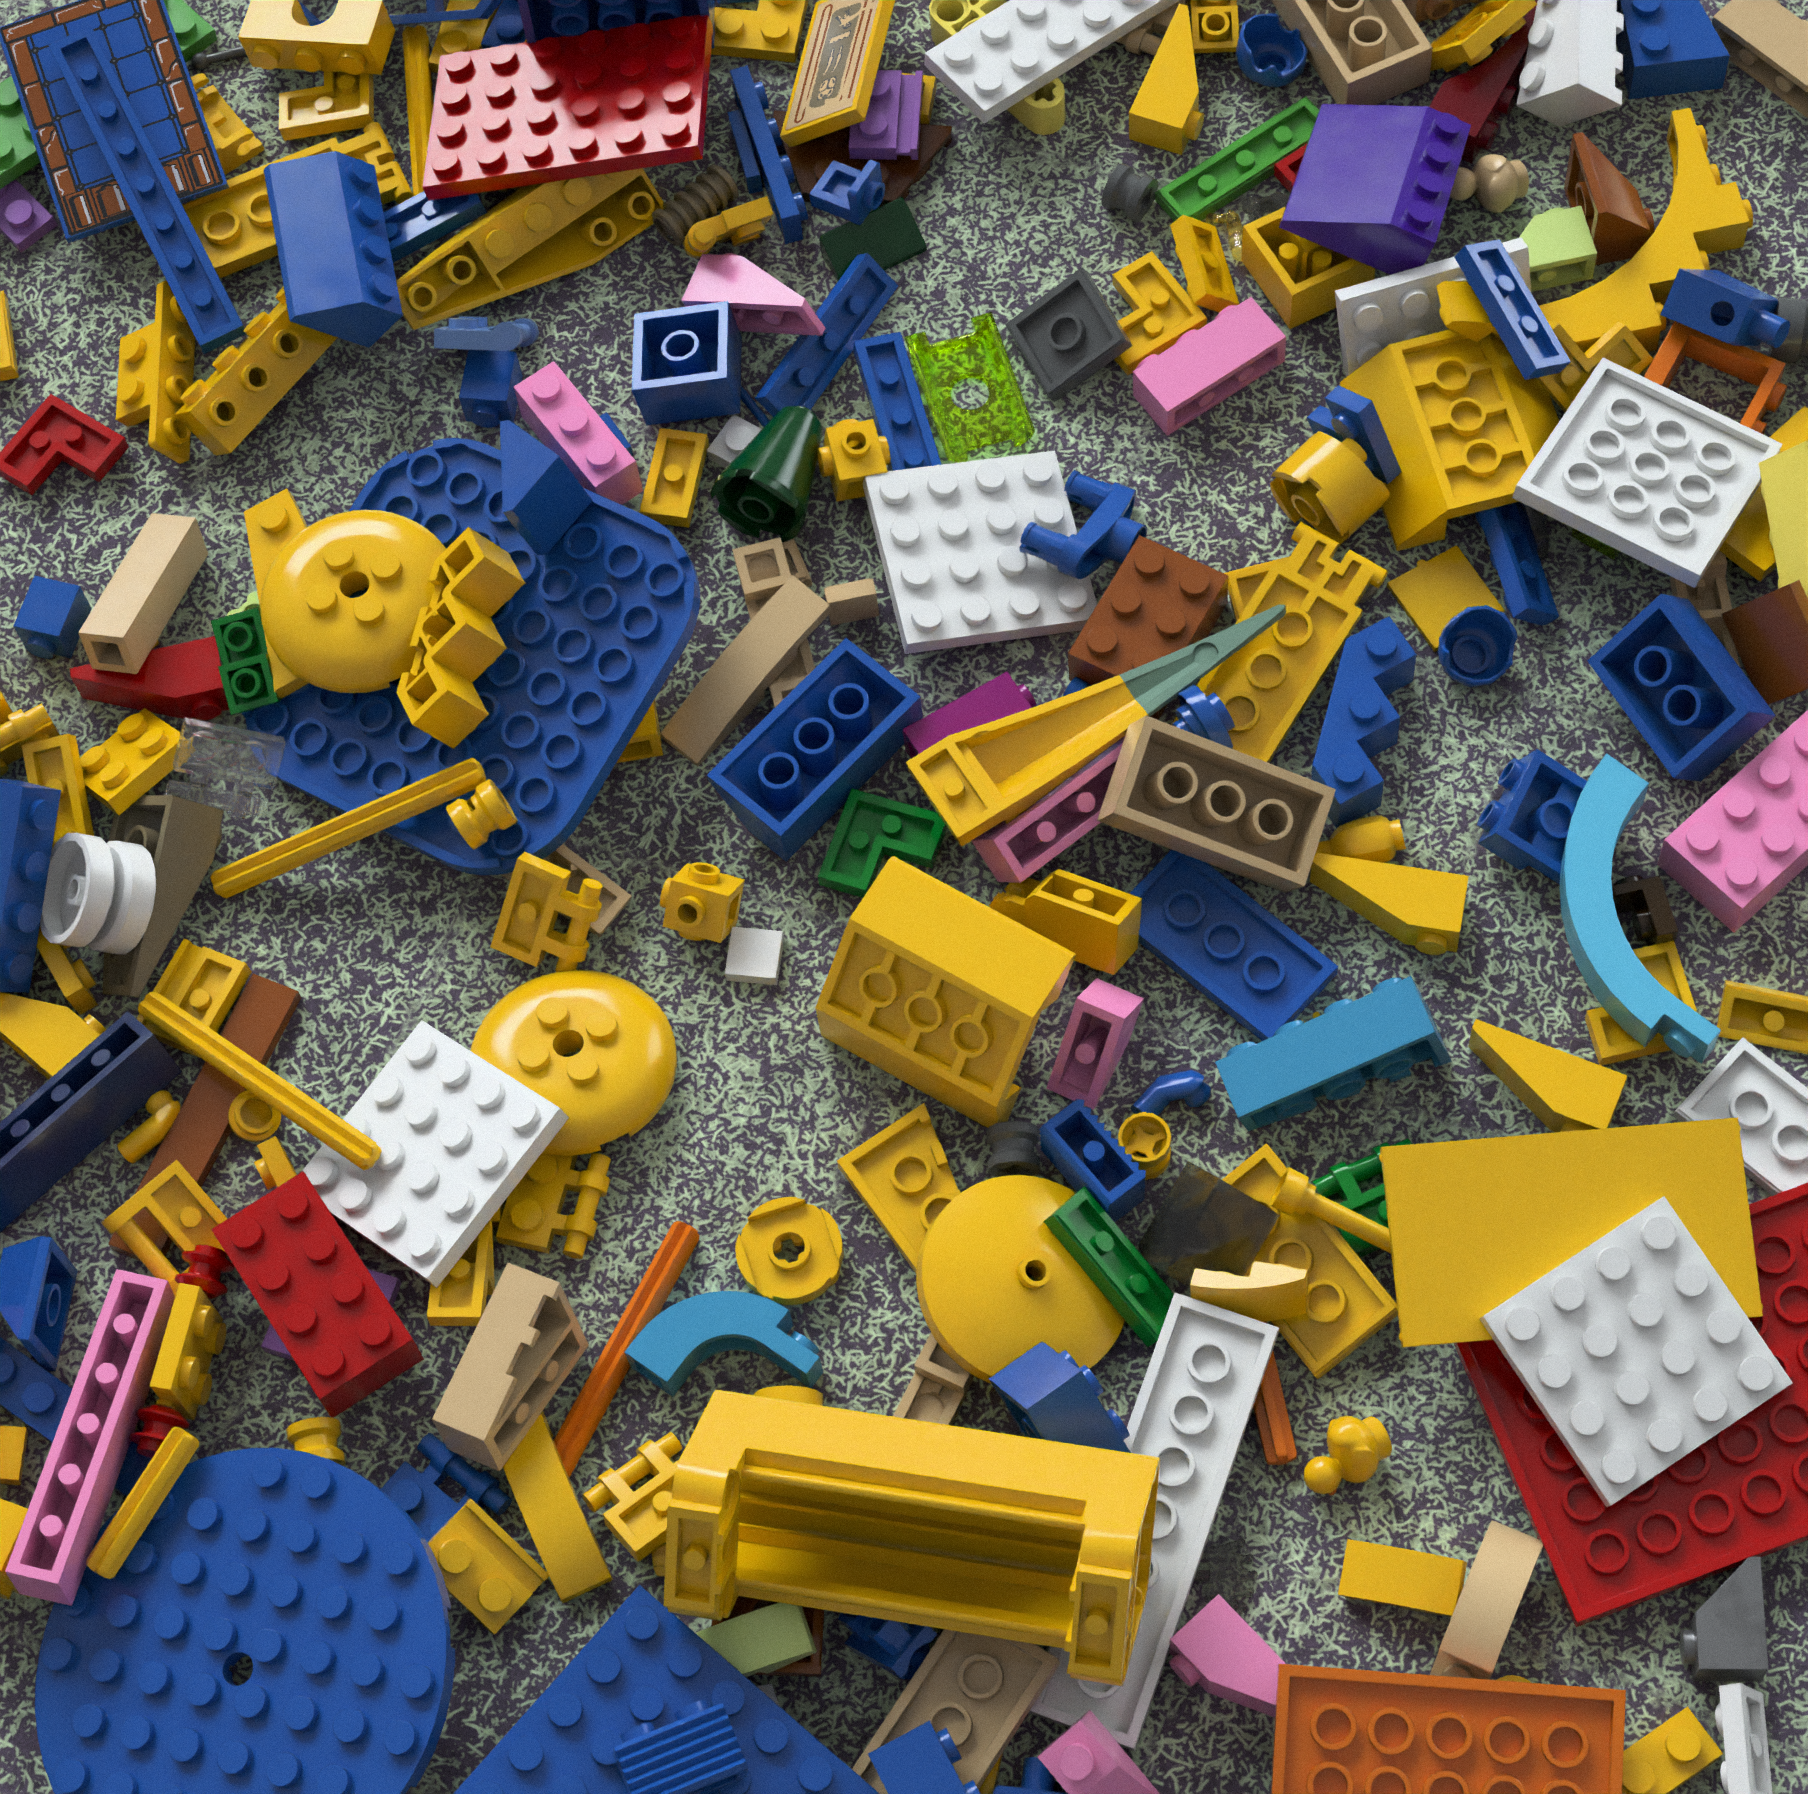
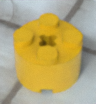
[1270,431,1390,546]

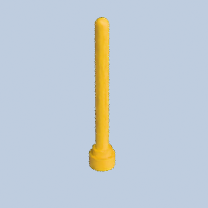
[1270,1167,1391,1254]

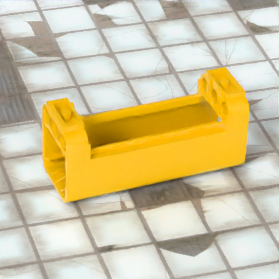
[663,1389,1160,1687]

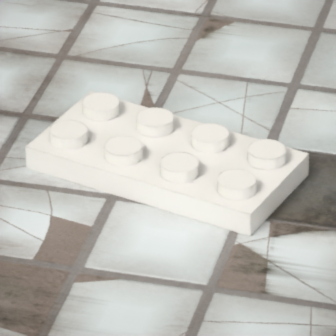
[1335,237,1531,376]

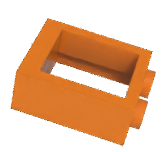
[1644,321,1788,435]

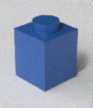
[459,350,523,428]
[13,575,92,659]

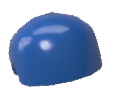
[1236,13,1308,88]
[1438,605,1518,688]

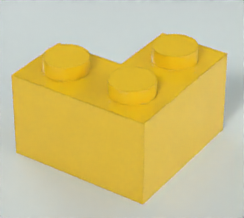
[1241,207,1375,329]

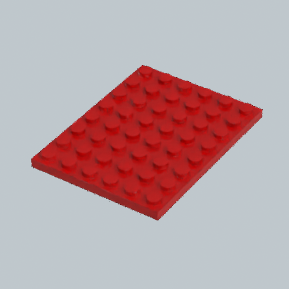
[1454,1183,1808,1627]

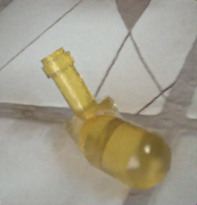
[1206,209,1243,262]

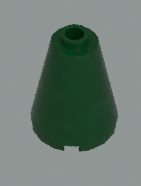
[710,406,823,542]

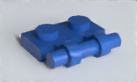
[381,1433,512,1543]

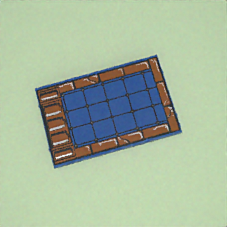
[0,0,229,243]

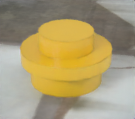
[228,1090,281,1142]

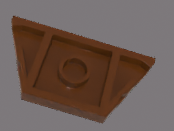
[773,110,953,208]

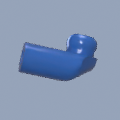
[1131,1070,1211,1116]

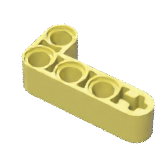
[929,0,1066,135]

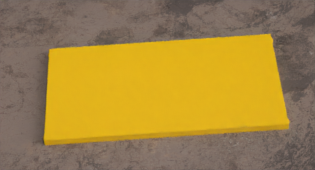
[1379,1117,1763,1348]

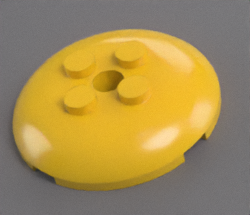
[260,510,446,693]
[470,970,677,1156]

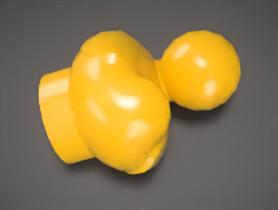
[1304,1415,1392,1495]

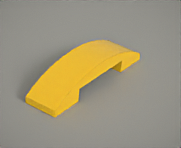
[503,1411,613,1603]

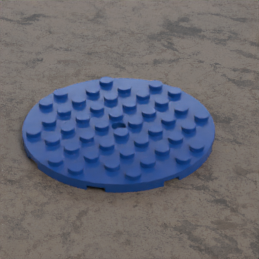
[35,1448,455,1794]

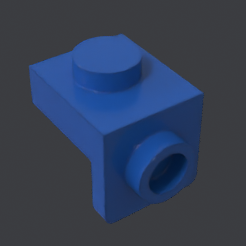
[809,159,885,225]

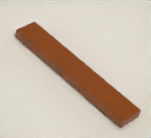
[108,973,301,1261]

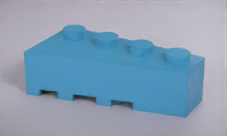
[1215,976,1452,1131]

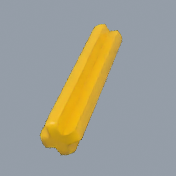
[86,1426,199,1579]

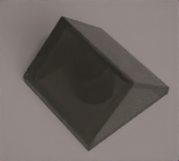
[1136,1161,1280,1288]

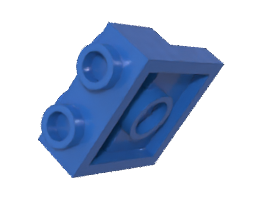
[1477,749,1587,885]

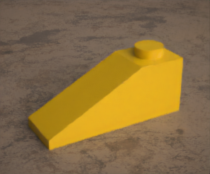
[1129,3,1204,155]
[1310,852,1469,955]
[0,992,106,1080]
[1468,1019,1628,1132]

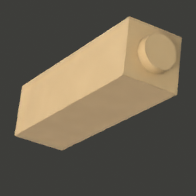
[78,513,208,674]

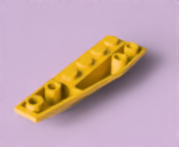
[396,168,664,330]

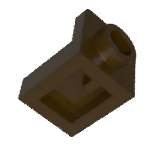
[1612,875,1679,946]

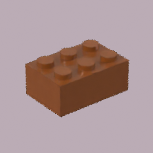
[1068,535,1229,720]

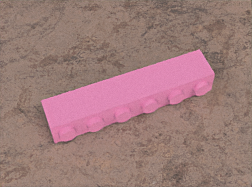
[5,1269,175,1606]

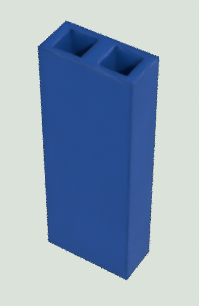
[727,109,763,194]

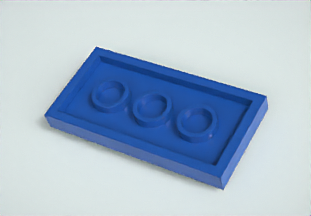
[1129,850,1338,1041]

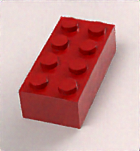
[211,1171,424,1418]

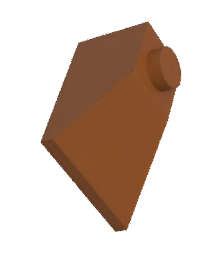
[1564,132,1655,265]

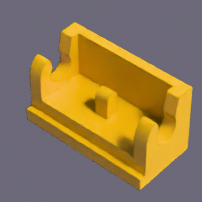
[191,73,265,175]

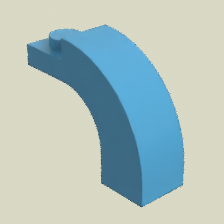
[624,1291,824,1397]

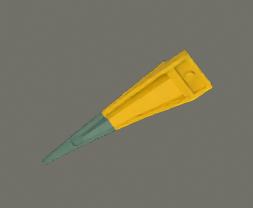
[905,604,1286,847]

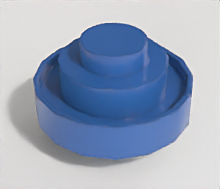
[1172,684,1235,749]

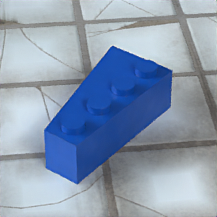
[1616,0,1730,99]

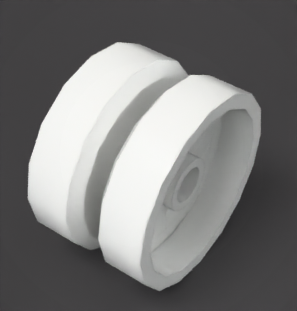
[40,833,156,955]

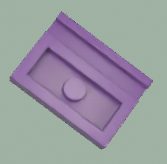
[849,70,924,160]

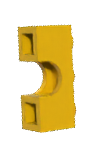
[238,0,395,75]

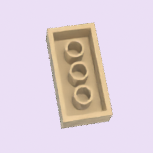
[1271,0,1433,105]
[1097,715,1336,893]

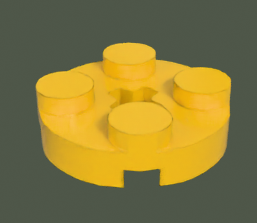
[735,1197,844,1305]

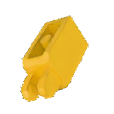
[989,869,1142,975]

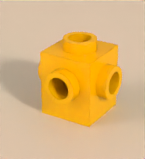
[817,419,891,502]
[660,862,745,943]

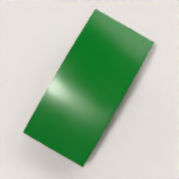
[211,607,281,715]

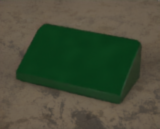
[819,198,927,281]

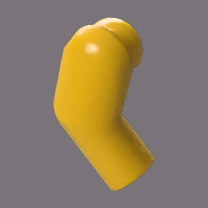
[117,1090,181,1164]

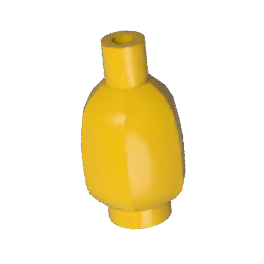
[1316,815,1406,863]

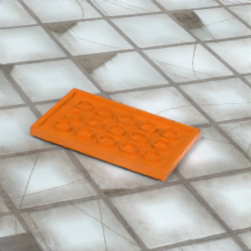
[1271,1664,1626,1794]

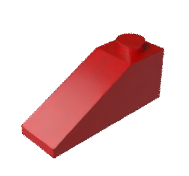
[69,636,229,720]

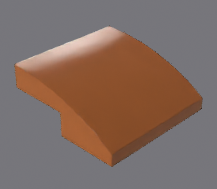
[1721,580,1808,705]

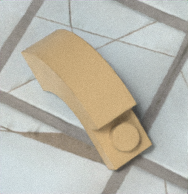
[1430,1520,1543,1680]

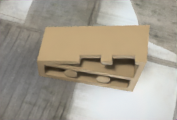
[432,1262,589,1471]

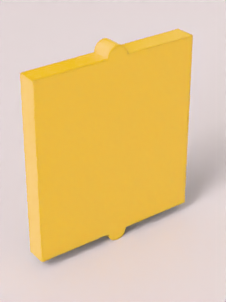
[1387,545,1505,652]

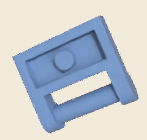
[434,316,539,351]

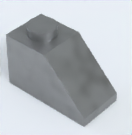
[1680,1557,1768,1682]

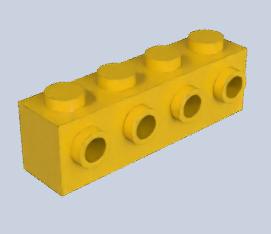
[174,287,338,456]

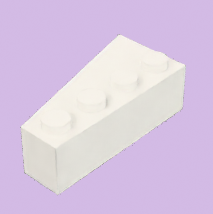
[1516,0,1624,126]

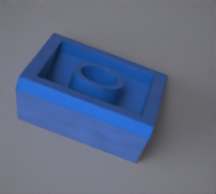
[500,420,593,556]

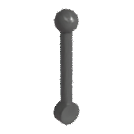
[191,46,246,71]

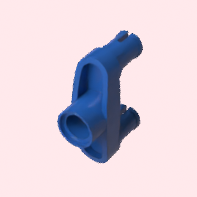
[1019,470,1147,579]

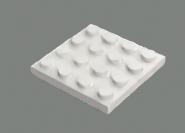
[1512,358,1782,588]
[863,451,1097,654]
[302,1020,569,1288]
[1479,1196,1793,1507]

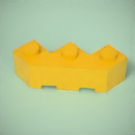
[396,527,525,749]

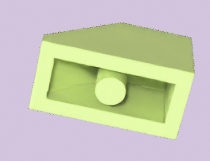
[1519,206,1597,292]

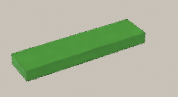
[1155,96,1319,221]

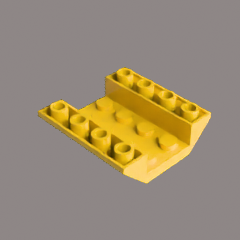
[1339,329,1559,551]
[815,856,1076,1128]

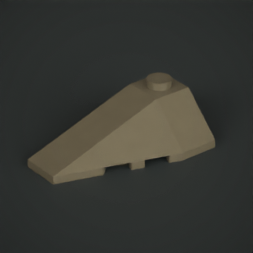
[103,795,224,998]

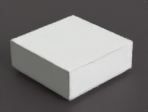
[725,926,784,985]

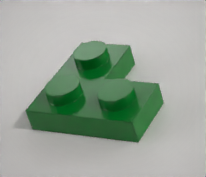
[818,788,948,898]

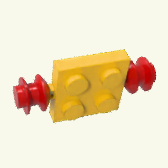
[129,1245,234,1458]

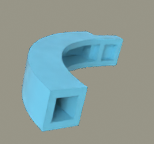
[1559,753,1721,1064]

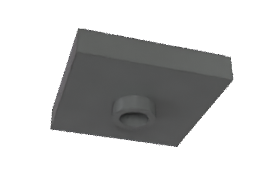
[1005,267,1133,402]

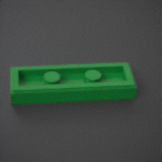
[1043,1186,1174,1347]

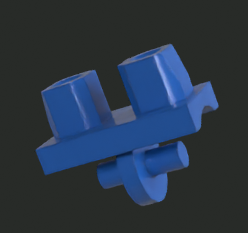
[838,1613,937,1679]

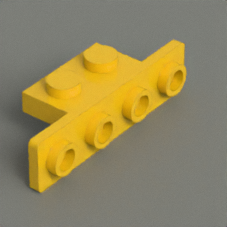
[116,280,195,464]

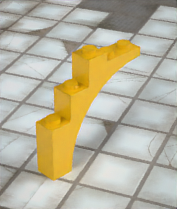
[1539,107,1753,353]

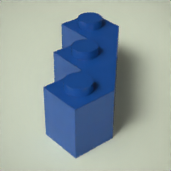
[1311,616,1417,829]

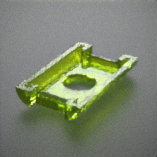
[904,312,1035,462]

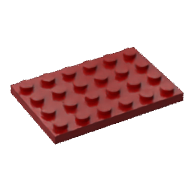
[422,15,713,201]

